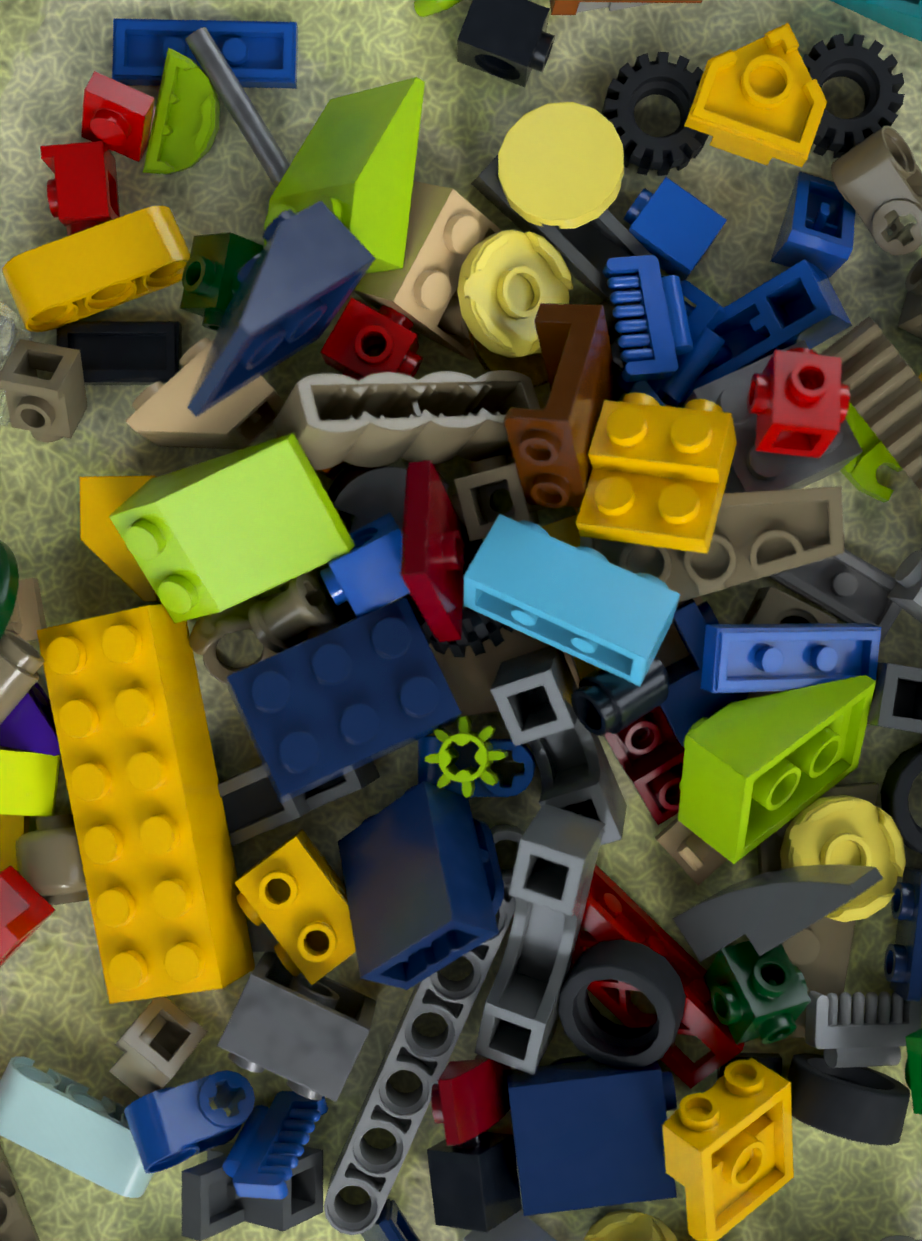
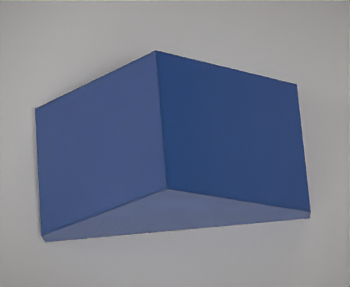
[770,171,855,278]

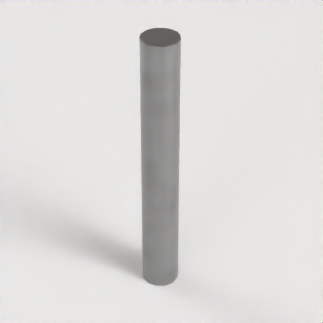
[185,27,290,188]

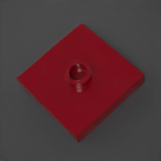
[400,460,465,642]

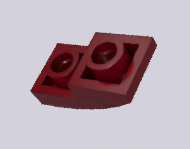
[603,706,685,825]
[431,1054,511,1146]

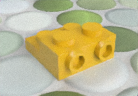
[576,393,737,554]
[662,1057,794,1241]

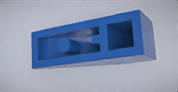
[663,259,852,408]

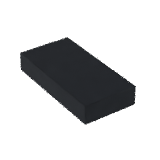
[56,321,182,385]

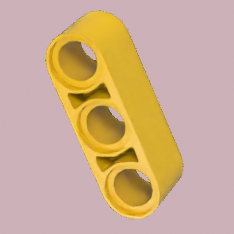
[2,205,190,332]

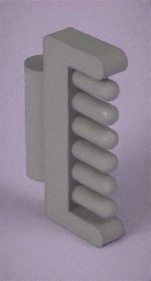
[805,991,922,1068]

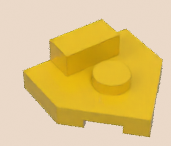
[684,23,827,168]

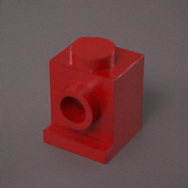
[40,141,120,236]

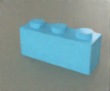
[463,514,680,686]

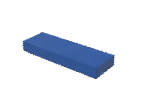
[112,19,298,89]
[701,623,882,693]

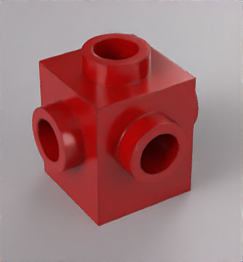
[320,297,423,381]
[747,348,850,458]

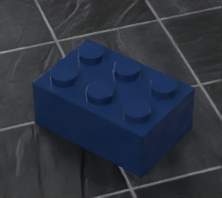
[226,597,462,804]

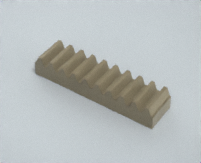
[820,316,922,493]

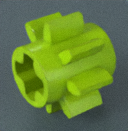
[425,716,508,798]

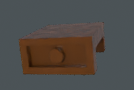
[504,303,619,508]

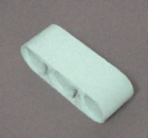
[0,1056,154,1198]

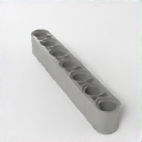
[324,824,525,1235]

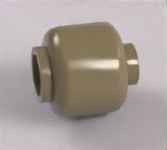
[16,814,89,906]

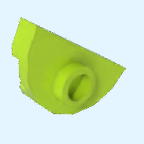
[143,48,220,175]

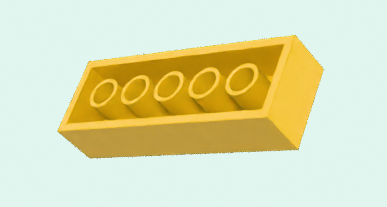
[36,604,255,1004]

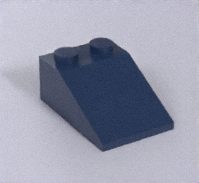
[187,200,376,417]

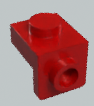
[81,71,156,162]

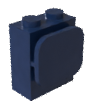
[338,781,504,990]
[506,1055,677,1216]

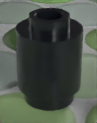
[571,656,669,736]

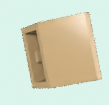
[353,181,502,360]
[125,337,284,450]

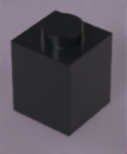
[427,1129,522,1232]

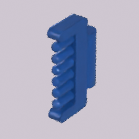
[603,255,693,382]
[615,280,726,402]
[223,1091,328,1199]

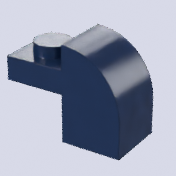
[659,599,749,747]

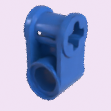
[418,736,535,799]
[124,1070,255,1174]

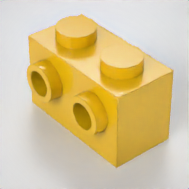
[235,829,356,986]

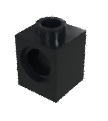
[457,0,555,87]

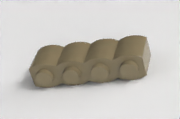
[273,370,540,470]

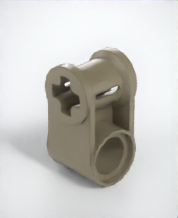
[831,126,922,255]
[248,563,356,653]

